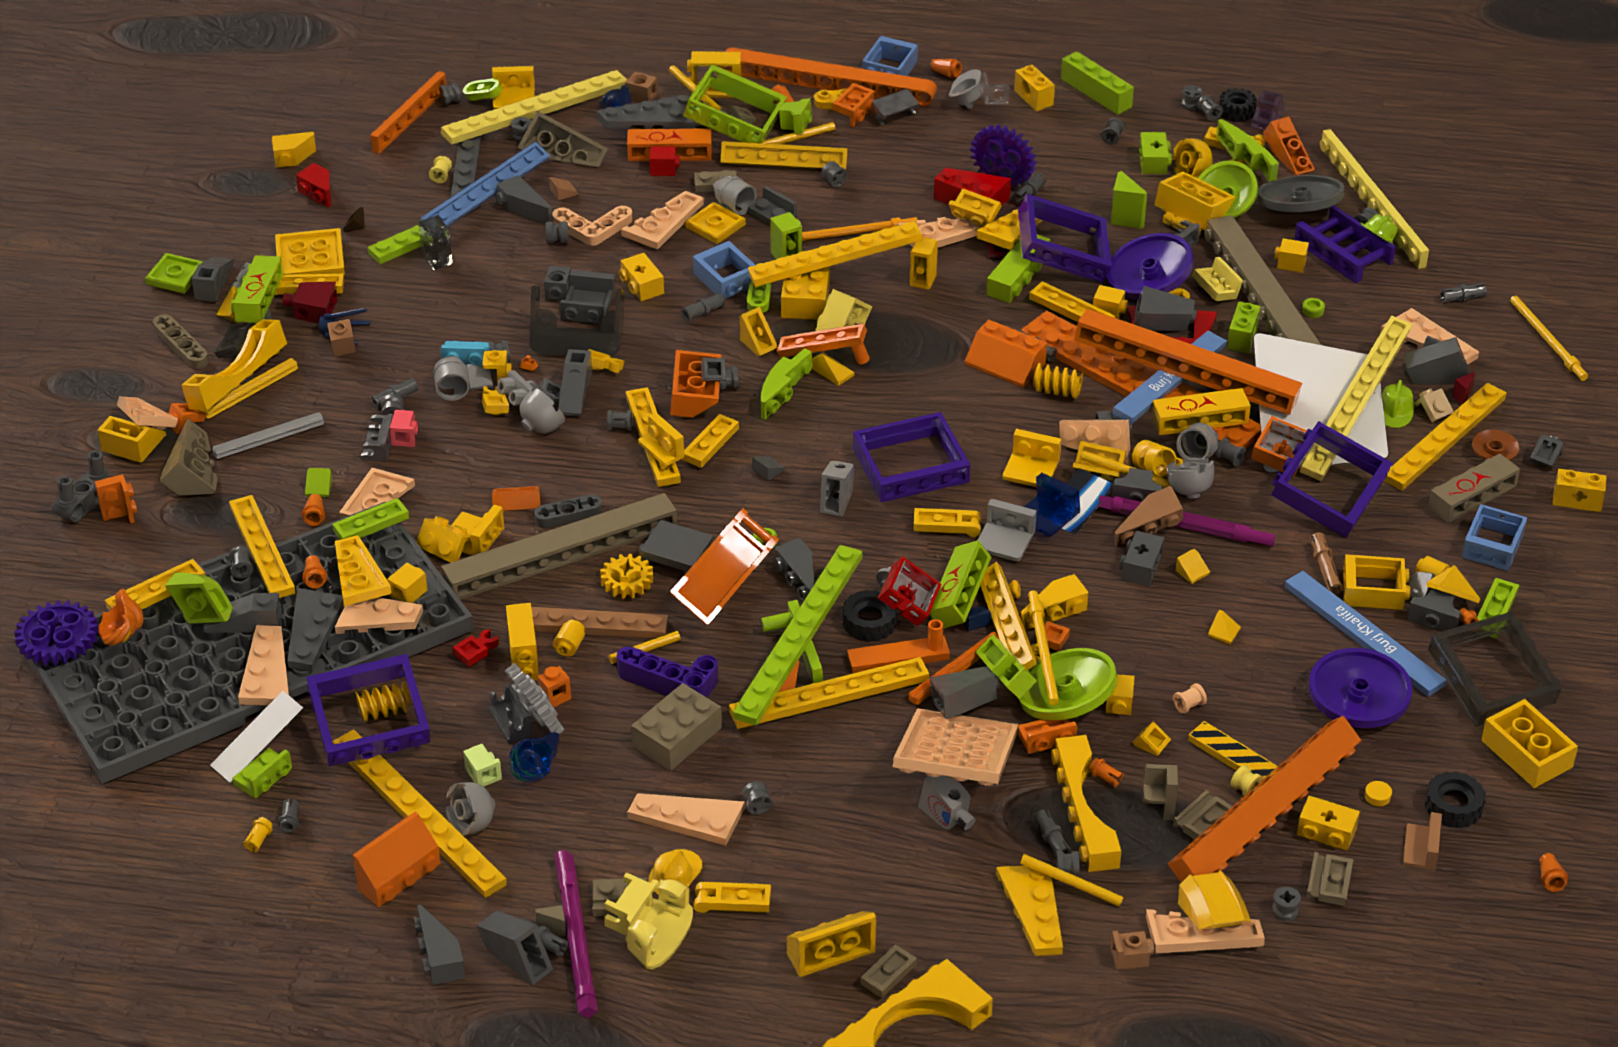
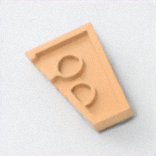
[1059,420,1131,466]

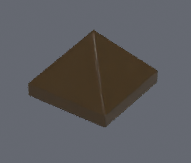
[343,207,365,232]

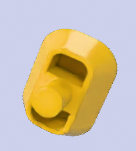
[1009,580,1021,599]

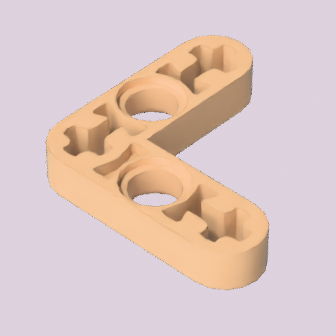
[552,206,632,246]

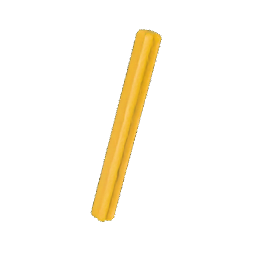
[205,358,298,419]

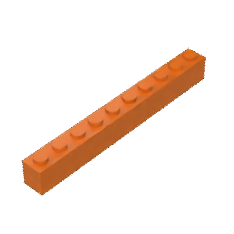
[1074,309,1302,415]
[1167,715,1361,883]

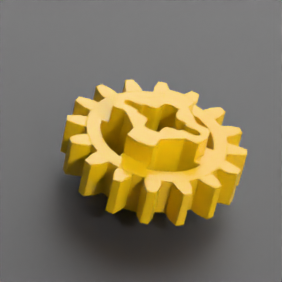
[600,554,653,599]

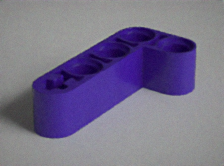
[617,647,718,698]

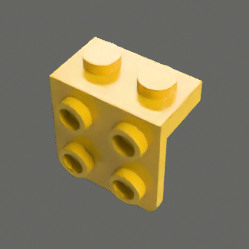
[492,66,535,110]

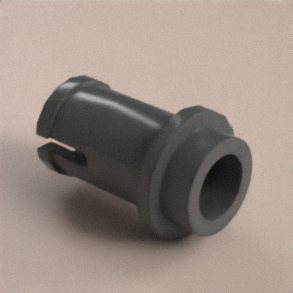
[278,799,299,833]

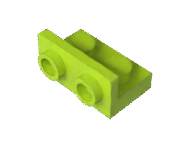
[232,748,292,799]

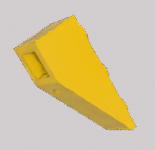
[1021,574,1089,630]

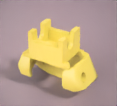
[605,872,693,970]

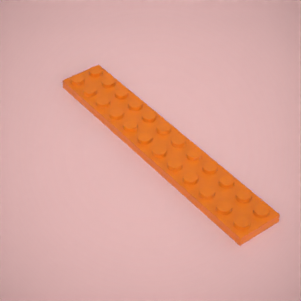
[1021,310,1261,448]

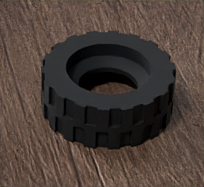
[843,590,897,642]
[1425,771,1486,828]

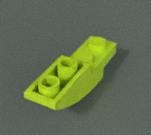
[761,348,813,420]

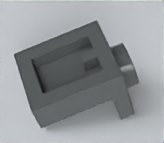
[1530,434,1564,469]

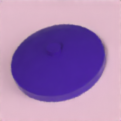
[1107,233,1194,300]
[1309,648,1412,728]

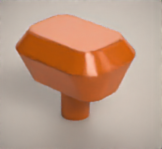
[520,355,538,371]

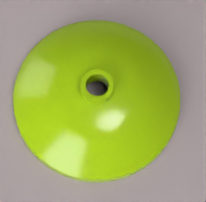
[1198,161,1258,218]

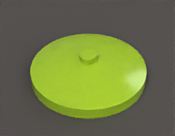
[1018,648,1118,720]

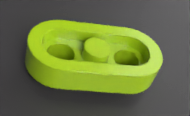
[463,79,502,101]
[747,282,771,313]

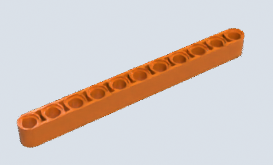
[719,48,937,106]

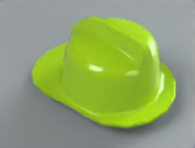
[1360,214,1398,244]
[1382,380,1415,428]

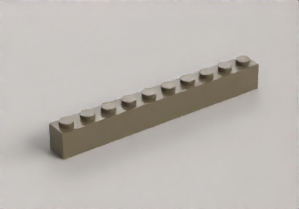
[1205,215,1321,345]
[442,493,677,600]

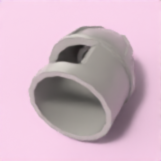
[713,175,757,215]
[433,355,470,401]
[1176,423,1219,459]

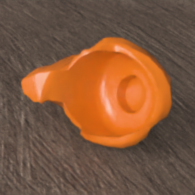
[98,589,144,646]

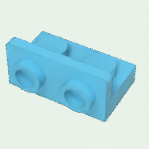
[441,341,490,367]

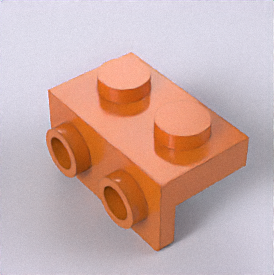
[1017,719,1077,754]

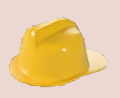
[649,849,702,895]

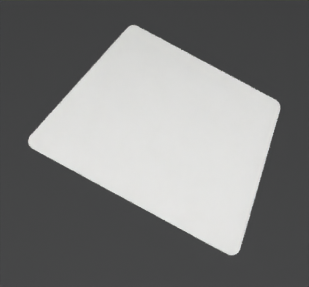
[1254,333,1388,472]

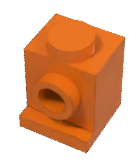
[538,666,571,708]

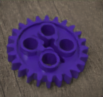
[970,124,1037,188]
[14,600,99,666]

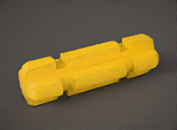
[1163,212,1202,236]

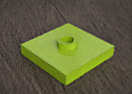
[145,253,203,294]

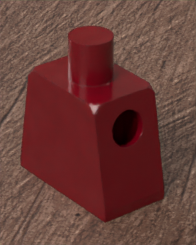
[282,281,338,324]

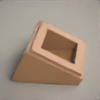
[549,177,578,201]

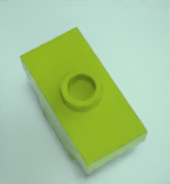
[779,98,812,134]

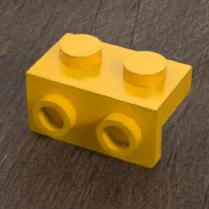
[949,189,1002,226]
[1072,441,1127,482]
[416,516,471,563]

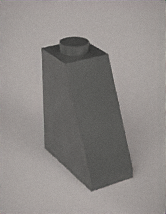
[1134,286,1197,331]
[1402,337,1470,385]
[930,666,1000,719]
[477,910,553,985]

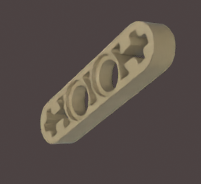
[153,314,208,369]

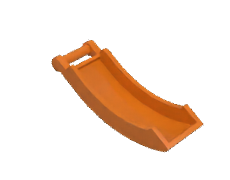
[670,508,779,626]

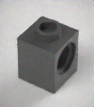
[544,266,571,301]

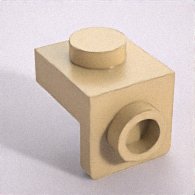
[1414,388,1454,423]

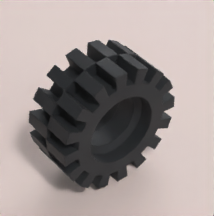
[1219,88,1257,123]

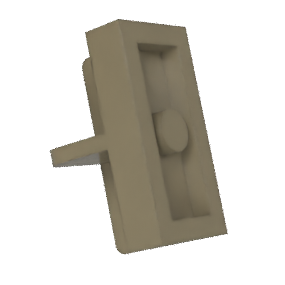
[1142,764,1178,820]

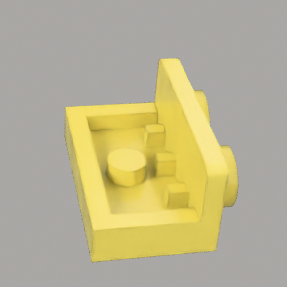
[1192,257,1243,301]

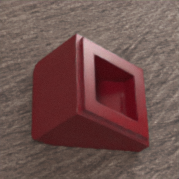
[987,242,1011,259]
[1452,372,1475,405]

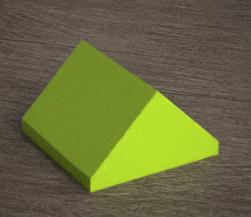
[1111,171,1147,229]

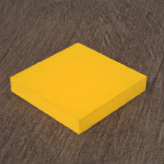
[685,202,746,244]

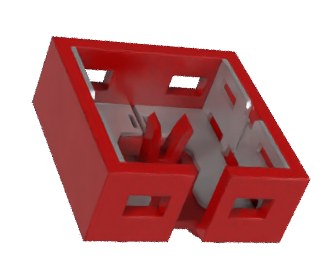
[878,556,942,626]

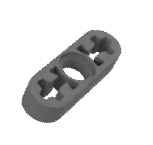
[534,494,602,528]

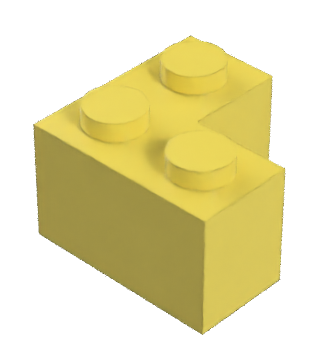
[816,289,872,331]

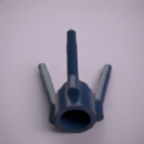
[319,308,371,345]

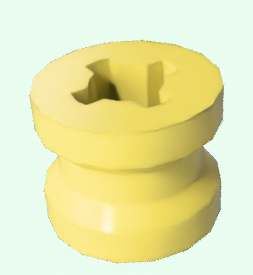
[1230,765,1263,796]

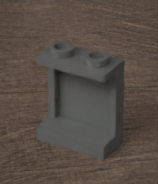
[560,270,615,324]
[638,520,713,575]

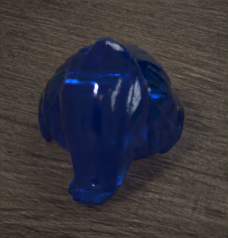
[600,85,632,109]
[509,732,559,782]

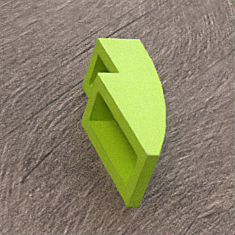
[975,634,1037,699]

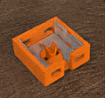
[1251,416,1307,476]

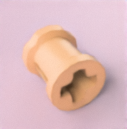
[1173,683,1207,714]

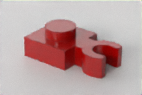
[452,629,499,667]

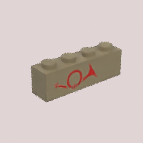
[1428,454,1520,523]

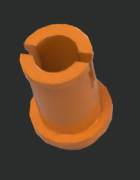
[1089,758,1124,787]

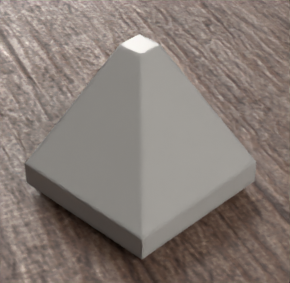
[467,364,493,390]

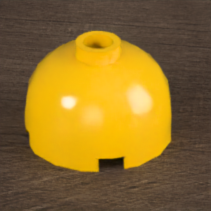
[1173,138,1213,177]

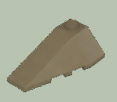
[518,111,609,168]
[160,419,218,495]

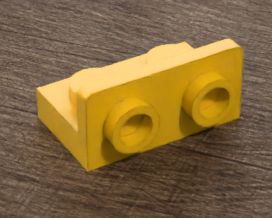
[638,412,684,467]

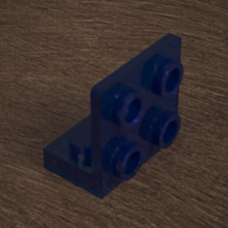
[1024,473,1080,537]

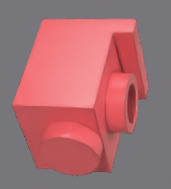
[390,410,418,447]

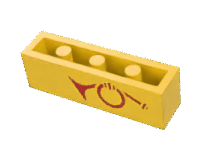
[1151,388,1251,435]

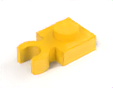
[588,349,625,373]
[482,386,509,415]

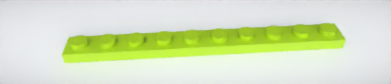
[733,545,863,726]

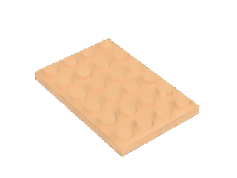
[893,708,1018,786]

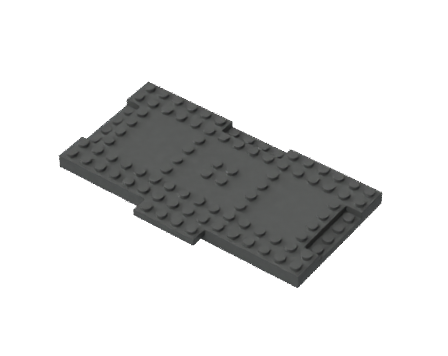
[24,502,474,784]

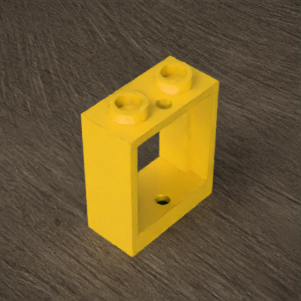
[687,52,741,98]
[1343,554,1410,610]
[506,603,539,681]

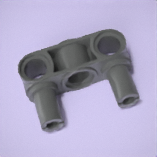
[52,450,112,522]

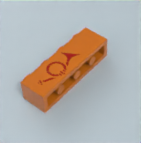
[627,129,712,161]

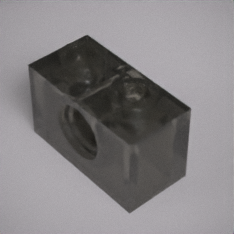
[418,215,453,270]

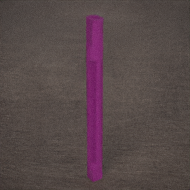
[1098,495,1276,546]
[555,850,598,1018]

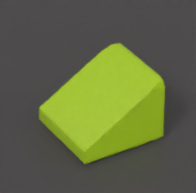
[305,468,333,497]

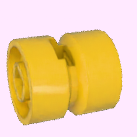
[1132,440,1176,477]

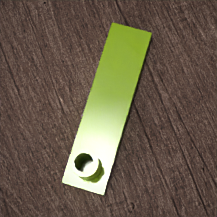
[761,600,823,684]

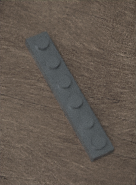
[451,135,482,197]

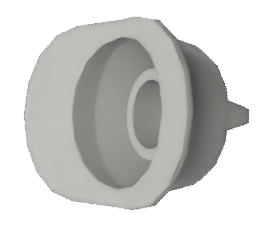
[948,69,982,109]

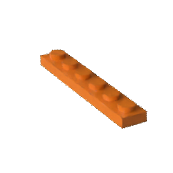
[370,71,447,154]

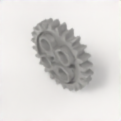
[505,663,564,737]

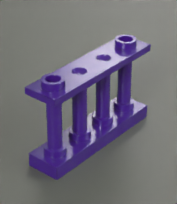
[1294,205,1395,284]

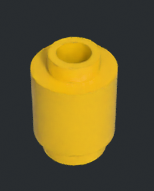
[1415,556,1450,576]
[553,620,585,656]

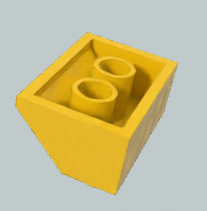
[1154,172,1235,230]
[787,911,876,977]

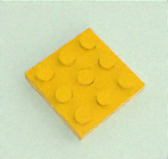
[275,228,345,275]

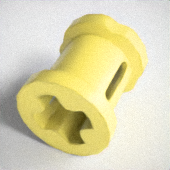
[429,156,452,183]

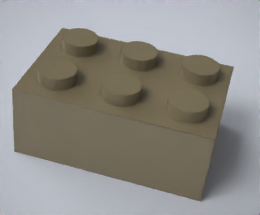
[631,683,722,771]

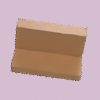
[1403,812,1442,871]

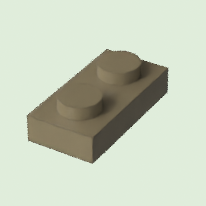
[694,170,737,192]
[860,944,917,998]

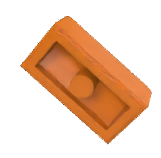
[492,486,540,511]

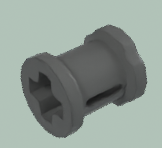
[1197,95,1223,121]
[1101,117,1125,145]
[607,410,633,431]
[1215,438,1246,466]
[228,546,253,579]

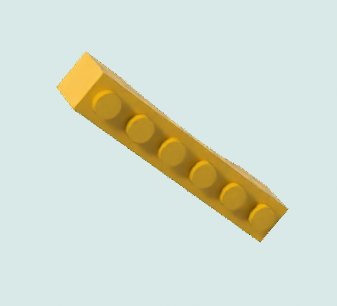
[181,319,287,412]
[1051,735,1121,872]

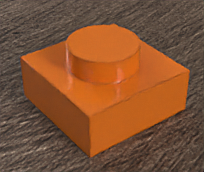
[1037,621,1070,651]

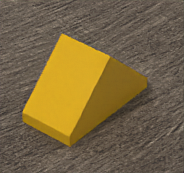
[740,307,778,357]

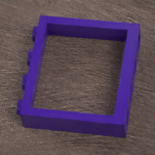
[1018,194,1112,283]
[853,412,970,502]
[1271,421,1393,538]
[306,654,430,767]

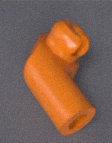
[1459,608,1479,628]

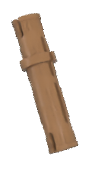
[1310,532,1343,595]

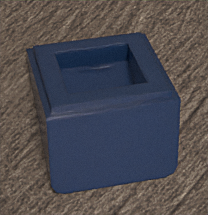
[963,606,991,631]

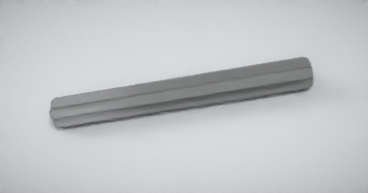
[212,412,324,459]

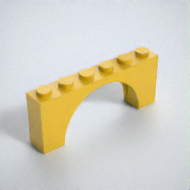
[823,959,993,1047]

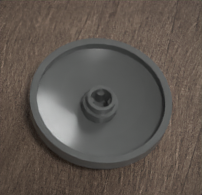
[1258,175,1345,212]

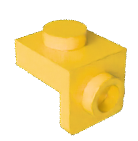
[483,350,512,382]

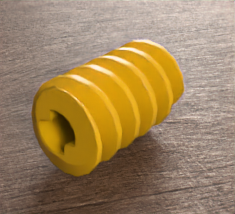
[1033,363,1083,399]
[355,681,411,722]

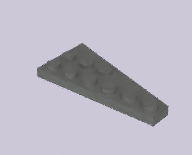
[596,93,725,129]

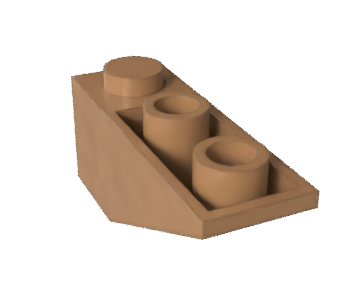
[1115,486,1183,546]

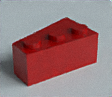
[933,168,1011,206]

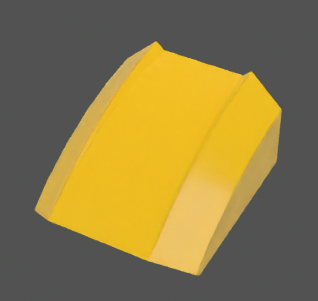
[1178,870,1251,930]

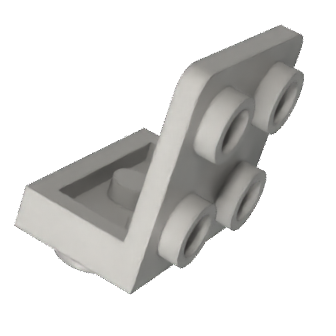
[978,499,1037,561]

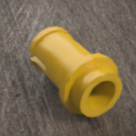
[243,817,273,852]

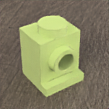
[463,744,502,787]

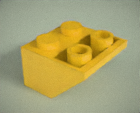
[97,416,166,463]

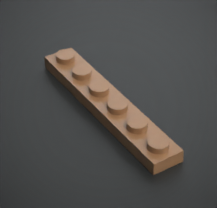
[531,607,668,639]

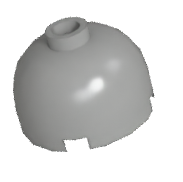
[520,388,565,434]
[1166,458,1215,498]
[446,782,495,836]

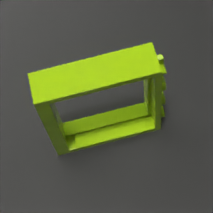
[683,64,787,144]

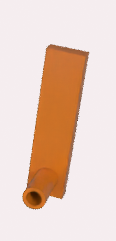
[777,324,870,364]
[847,619,950,674]

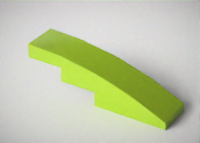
[1216,119,1279,182]

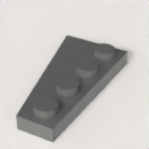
[287,588,344,672]

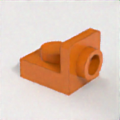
[168,403,206,434]

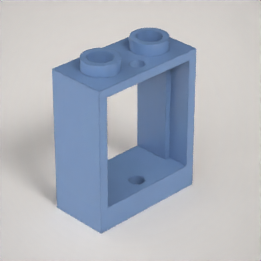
[862,36,918,76]
[693,241,755,299]
[1461,504,1527,571]

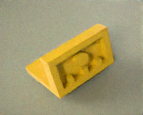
[1002,429,1061,489]
[451,505,504,556]

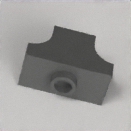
[1112,468,1162,502]
[1407,588,1461,636]

